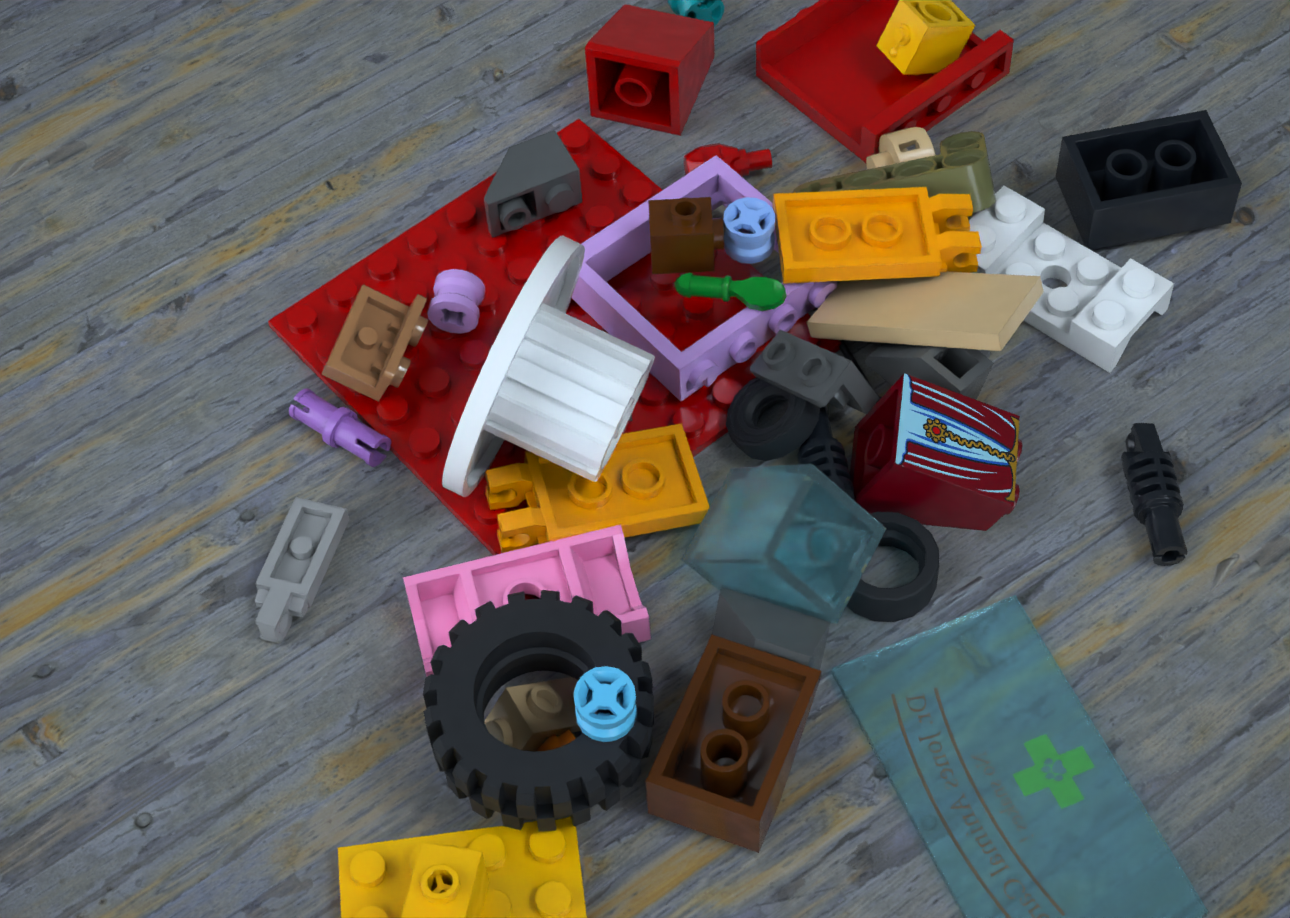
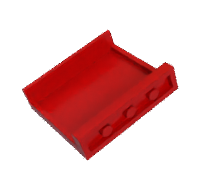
[756,0,1014,163]

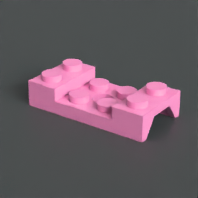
[403,524,651,677]

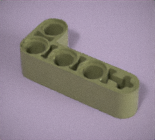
[792,131,996,213]

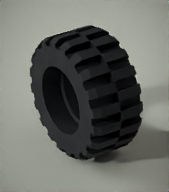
[423,590,654,832]

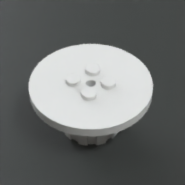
[442,235,655,497]

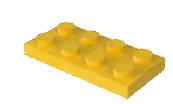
[338,817,587,918]

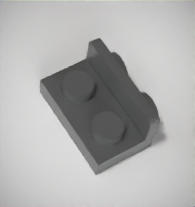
[750,330,879,414]

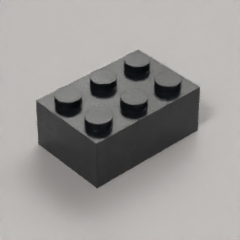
[1056,110,1242,250]

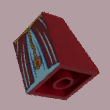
[850,373,1022,531]

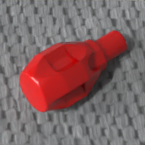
[684,143,772,177]

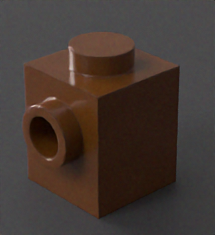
[648,197,724,274]

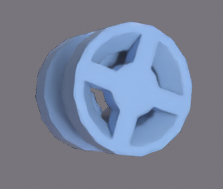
[723,197,775,264]

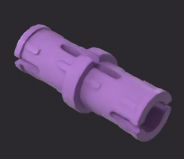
[289,388,391,467]

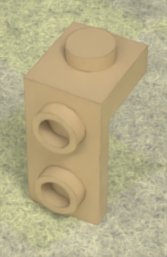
[485,677,596,752]

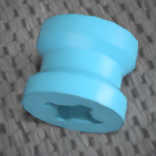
[573,666,637,742]

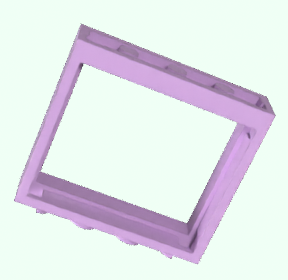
[572,155,837,401]

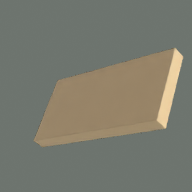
[807,272,1044,351]

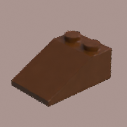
[646,634,822,853]

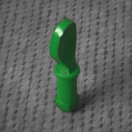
[675,273,787,311]

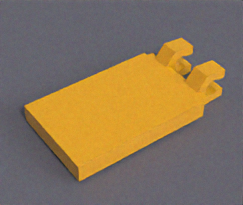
[773,187,982,284]
[485,423,711,553]

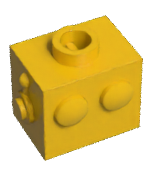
[876,0,976,75]
[401,841,489,918]

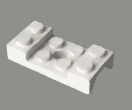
[947,186,1174,373]

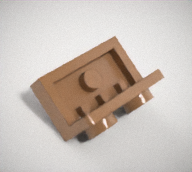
[321,285,428,402]

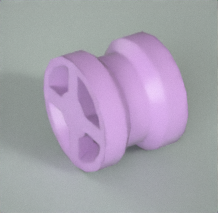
[427,269,485,334]

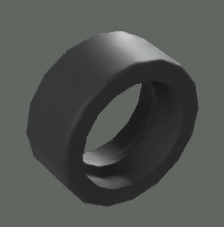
[833,512,939,622]

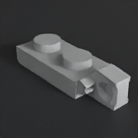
[255,497,350,644]

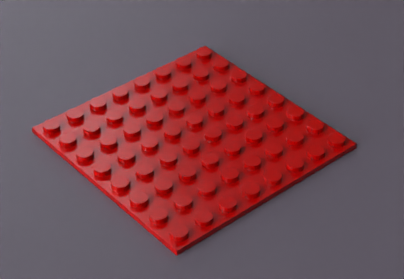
[268,118,842,555]

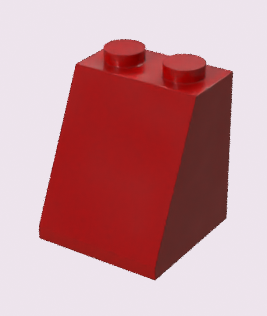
[585,4,715,136]

